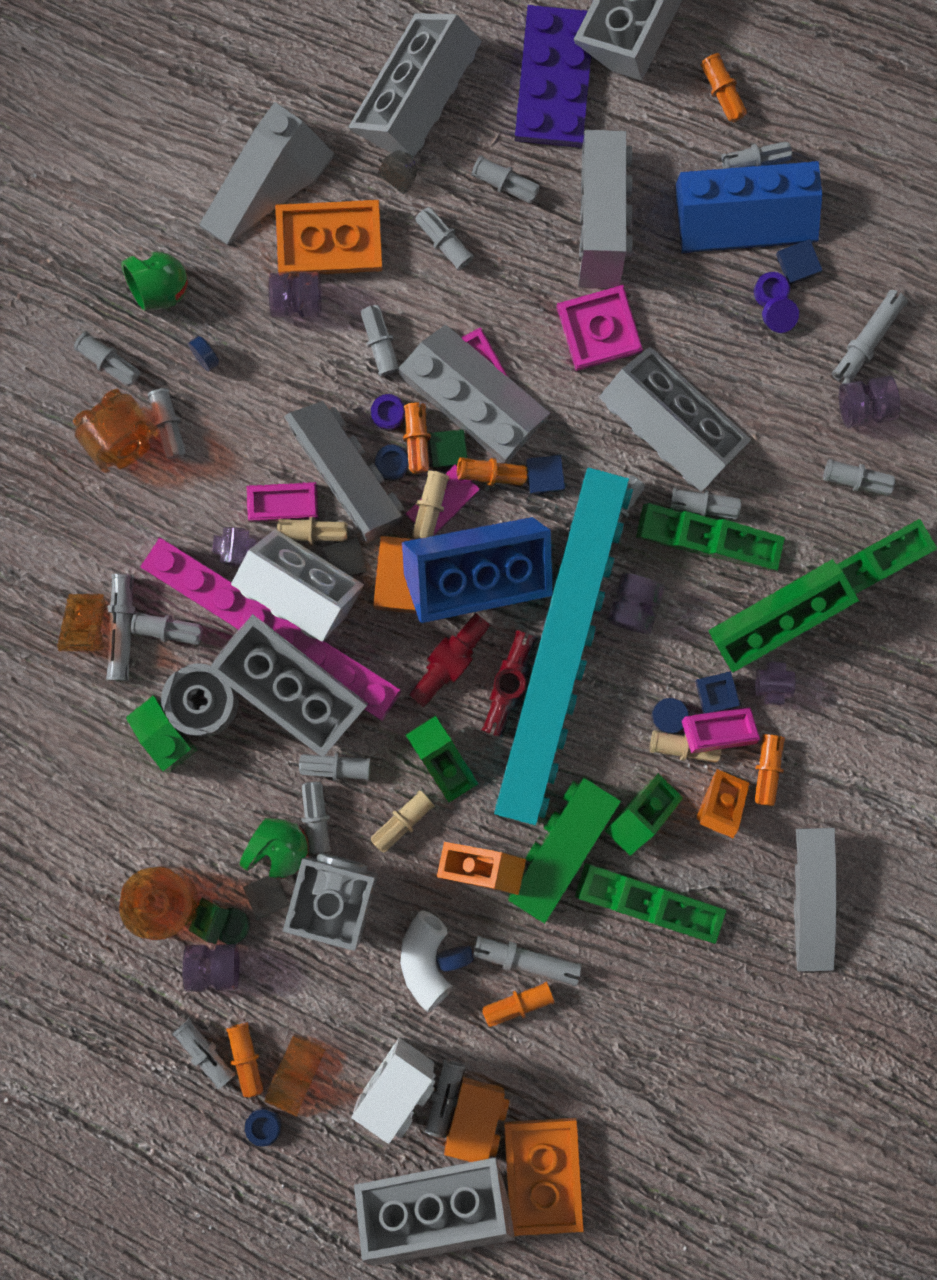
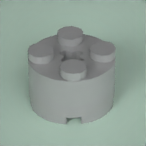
[161,663,239,737]

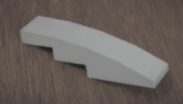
[794,828,836,972]

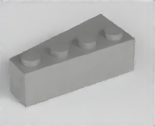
[578,130,633,288]

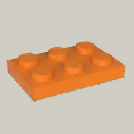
[275,200,383,276]
[504,1118,583,1236]

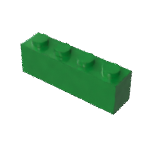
[708,559,859,673]
[507,778,621,924]

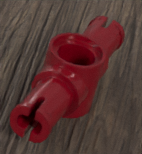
[409,612,491,707]
[481,631,538,738]

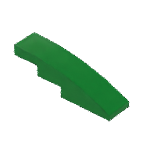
[636,503,785,571]
[837,519,937,594]
[574,863,726,944]

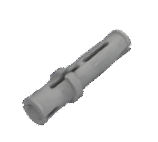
[832,290,908,386]
[106,574,136,681]
[473,935,581,986]

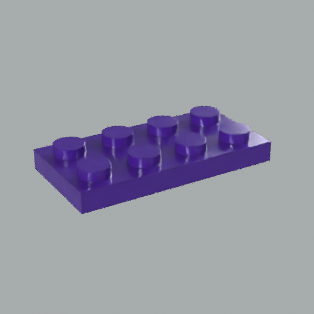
[514,5,591,148]

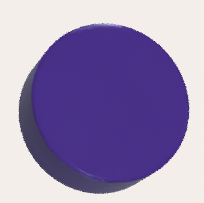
[754,272,790,307]
[762,296,799,333]
[371,394,405,431]

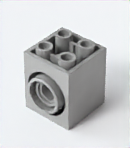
[282,853,378,951]

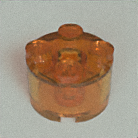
[73,389,158,473]
[119,865,199,940]

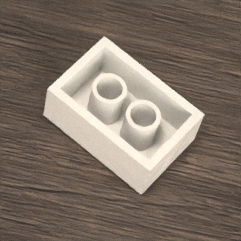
[231,529,364,642]
[351,1038,436,1144]

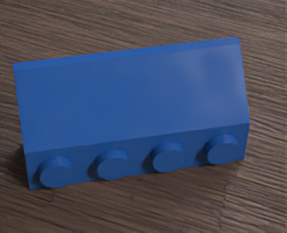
[675,161,822,253]
[402,517,553,623]

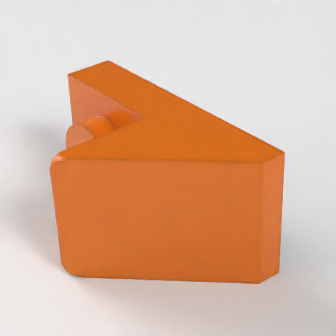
[696,769,749,838]

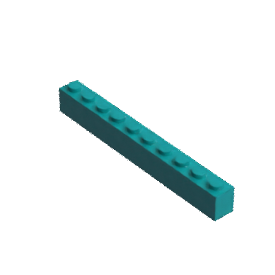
[494,467,633,826]

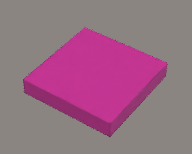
[556,285,643,371]

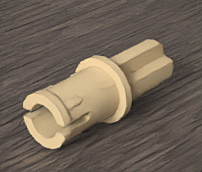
[412,471,450,539]
[277,517,348,545]
[649,730,722,763]
[371,790,435,853]

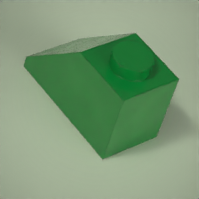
[125,695,198,772]
[406,716,478,803]
[605,773,683,856]

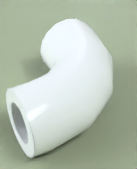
[400,911,453,1013]

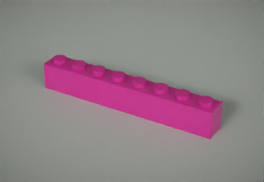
[140,537,401,721]

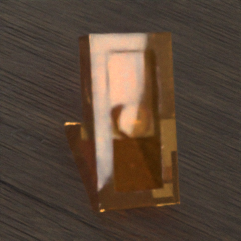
[57,594,106,651]
[264,1034,326,1116]

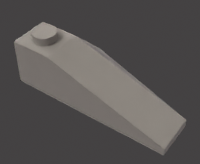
[199,102,335,246]

